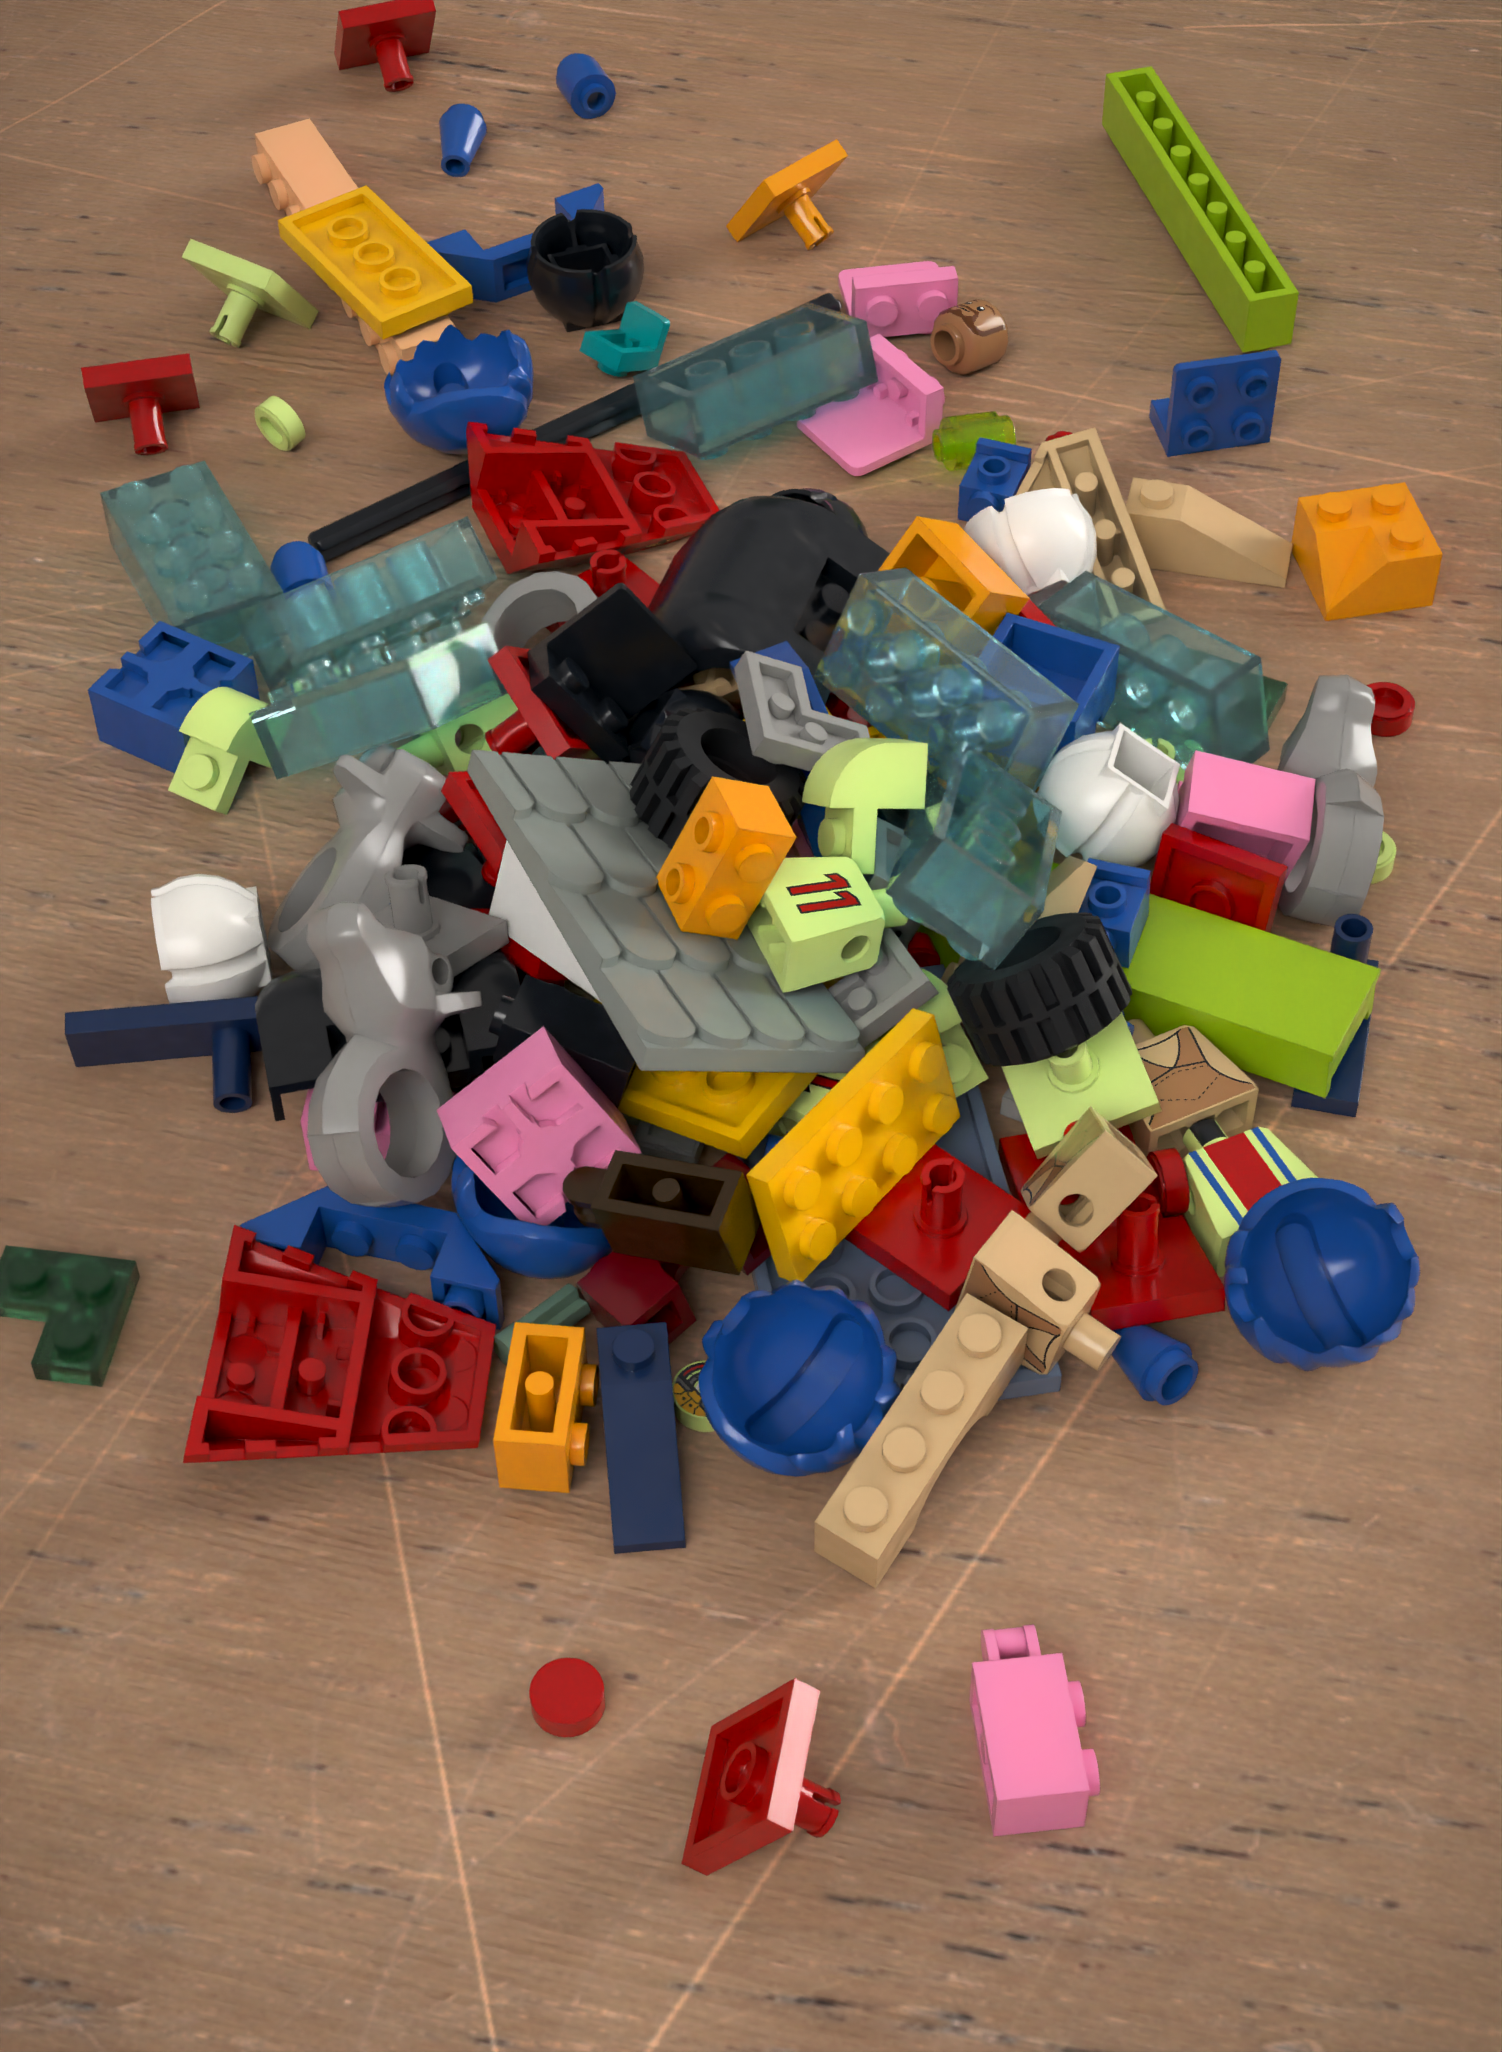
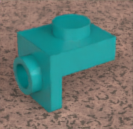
[580,301,670,377]

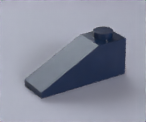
[596,1322,686,1554]

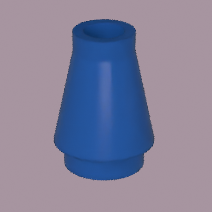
[439,104,487,177]
[1111,1324,1199,1405]

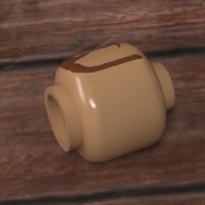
[930,299,1008,375]

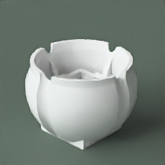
[964,488,1097,611]
[1033,723,1180,867]
[151,874,272,1004]

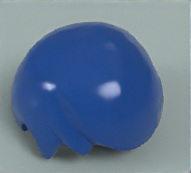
[384,324,534,455]
[451,1155,613,1279]
[1224,1178,1420,1372]
[698,1279,901,1477]

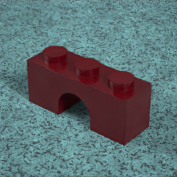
[577,1153,771,1344]

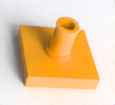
[726,139,848,251]

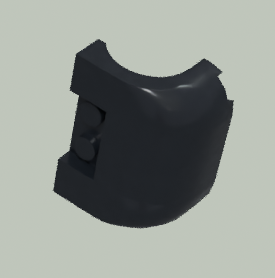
[648,496,890,705]
[255,948,520,1122]

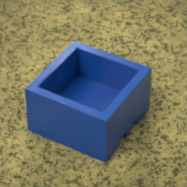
[958,612,1120,768]
[88,621,260,773]

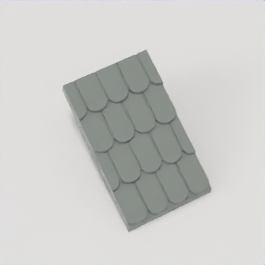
[467,750,866,1073]

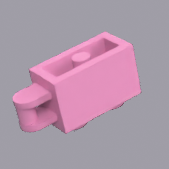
[969,1624,1100,1837]

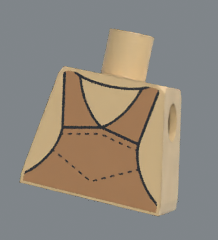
[1127,1019,1259,1158]
[1021,1106,1158,1253]
[955,1210,1121,1375]

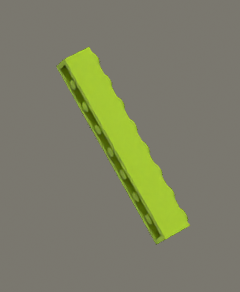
[1102,66,1299,353]

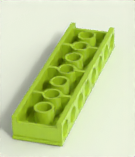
[917,839,1381,1098]

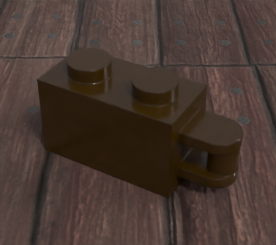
[563,1150,761,1276]

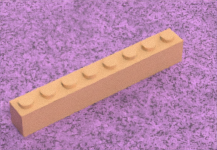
[252,118,455,375]

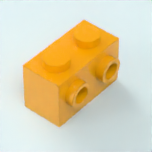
[656,776,797,939]
[493,1322,599,1493]

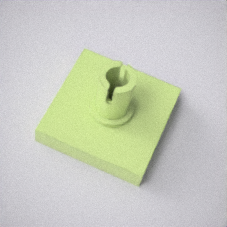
[182,239,319,348]
[1001,1012,1162,1159]

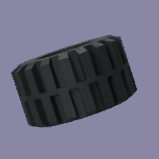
[629,708,807,849]
[947,912,1132,1066]

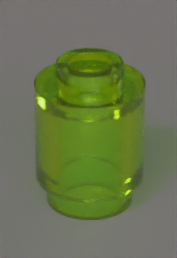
[932,411,1016,471]

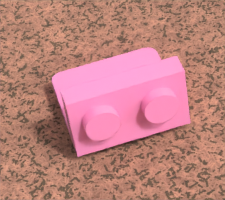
[838,261,958,340]
[797,334,945,476]

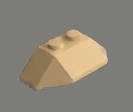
[1016,427,1169,639]

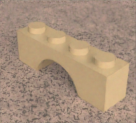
[814,1293,1028,1589]

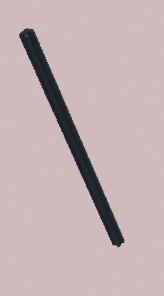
[307,293,842,563]

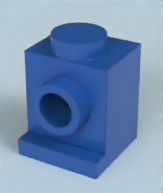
[958,437,1032,522]
[1078,858,1151,968]

